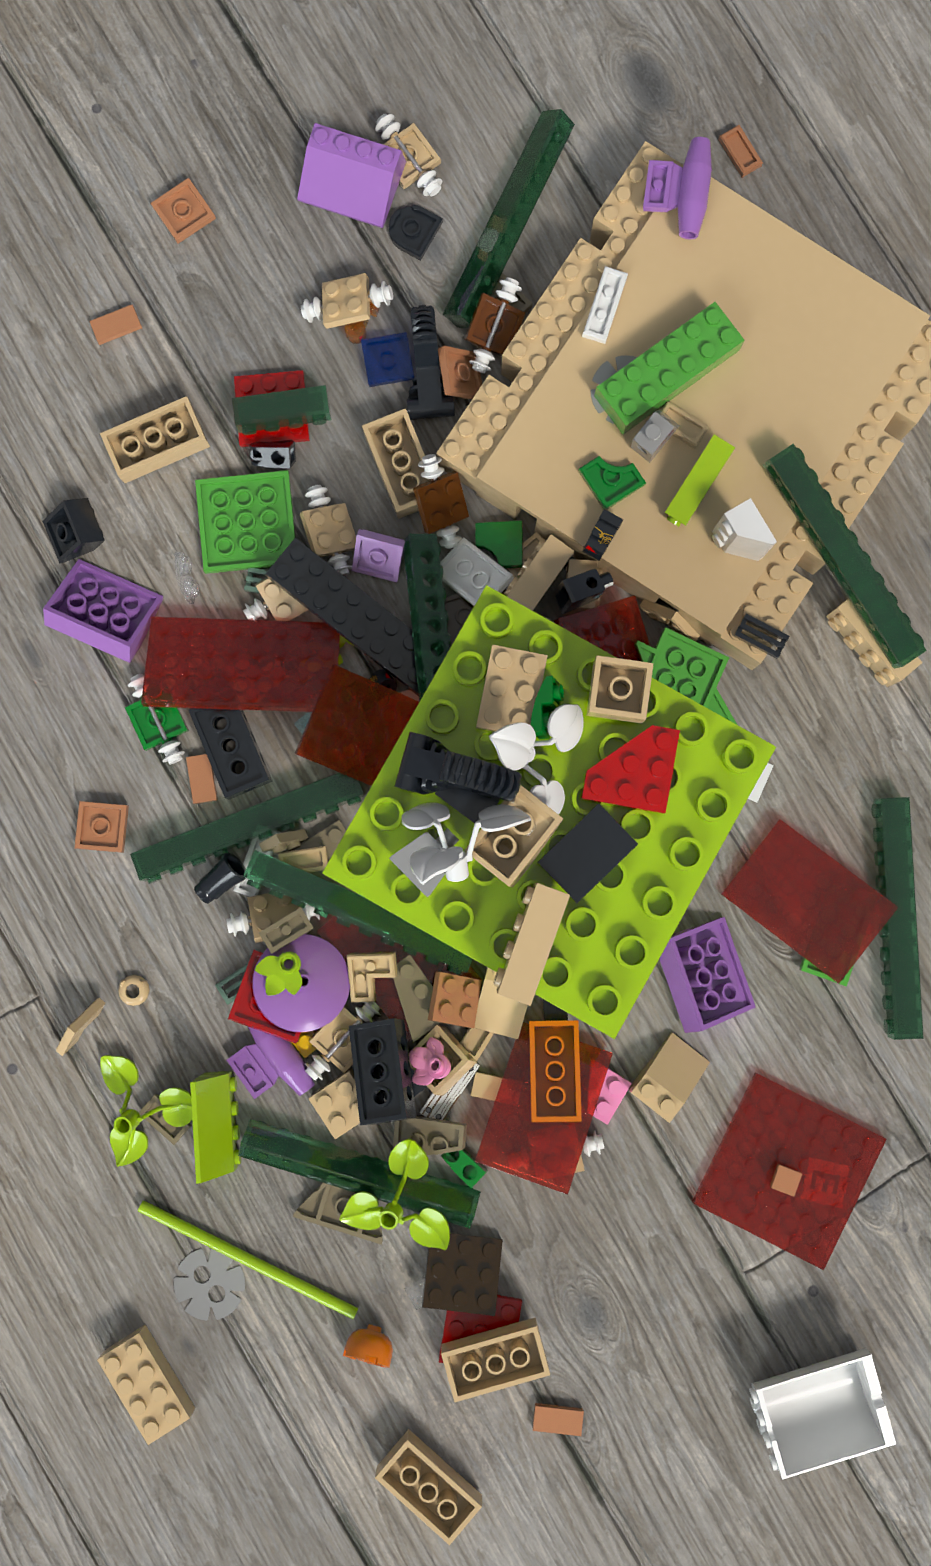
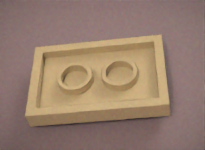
[476,645,548,732]

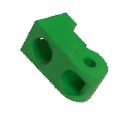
[441,1149,488,1189]

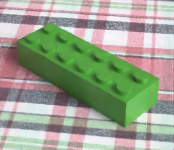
[594,302,745,435]

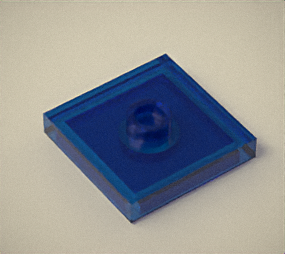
[361,332,414,387]

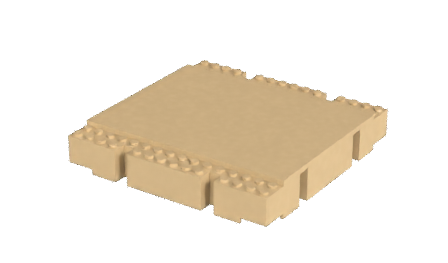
[436,141,931,670]

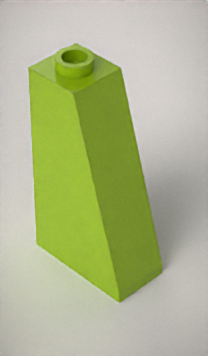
[665,434,735,527]

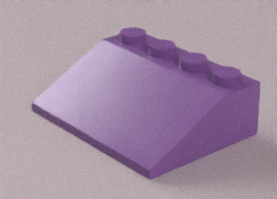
[297,123,406,228]
[43,559,163,663]
[659,917,756,1033]

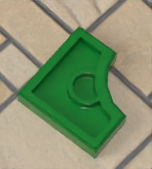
[578,456,646,510]
[475,521,523,569]

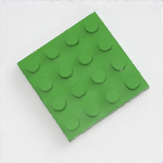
[195,470,296,574]

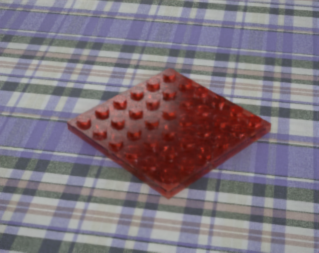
[692,1072,887,1270]

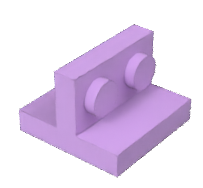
[352,529,408,582]

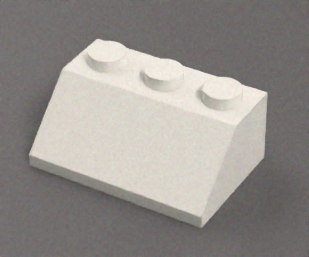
[712,498,777,561]

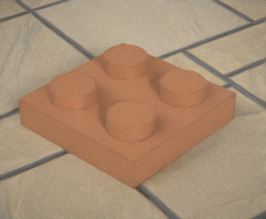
[151,178,216,244]
[438,346,482,399]
[74,801,129,853]
[428,972,482,1028]

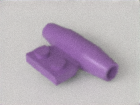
[643,137,712,239]
[226,1026,315,1099]

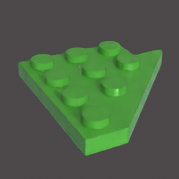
[634,627,729,708]

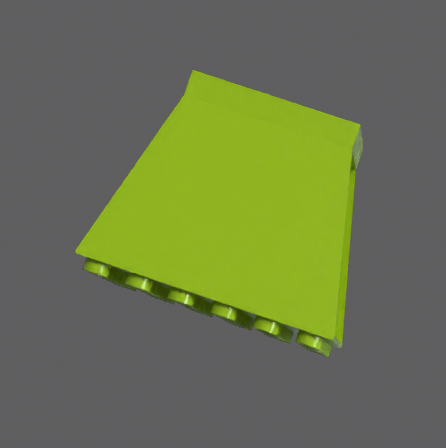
[322,585,776,1039]

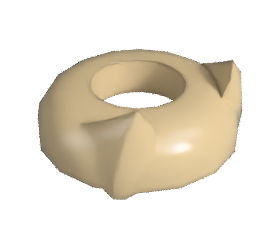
[118,975,150,1006]

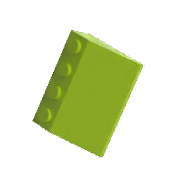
[190,1071,241,1184]

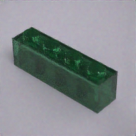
[232,385,332,435]

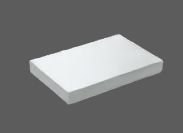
[432,537,514,606]

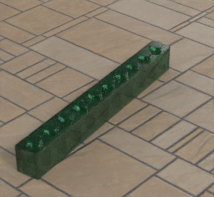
[442,109,575,328]
[763,443,927,669]
[130,767,365,884]
[871,797,924,1040]
[243,850,473,976]
[238,1119,481,1229]

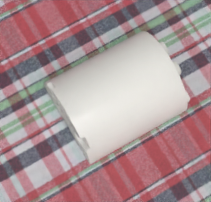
[749,1348,896,1480]

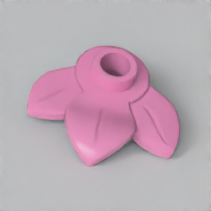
[409,1037,451,1085]

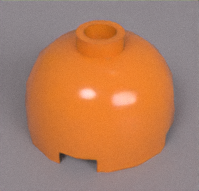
[343,1324,393,1368]

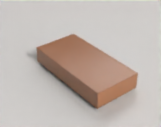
[718,125,763,178]
[89,304,142,345]
[186,754,218,804]
[532,1403,584,1436]

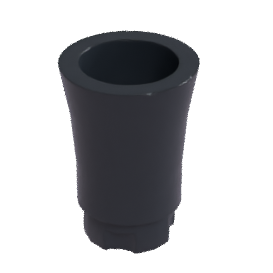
[194,853,248,904]

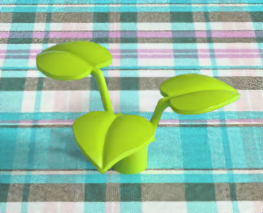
[100,1055,192,1167]
[339,1139,450,1250]

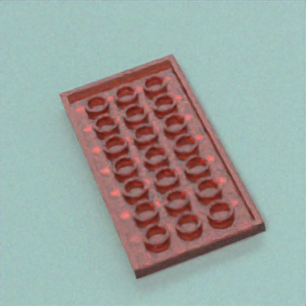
[141,617,341,713]

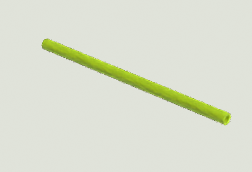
[138,1200,358,1319]

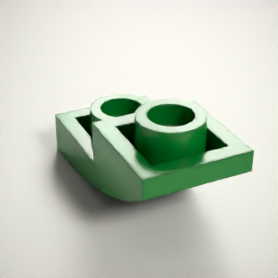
[531,675,564,740]

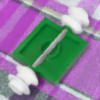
[125,673,189,765]

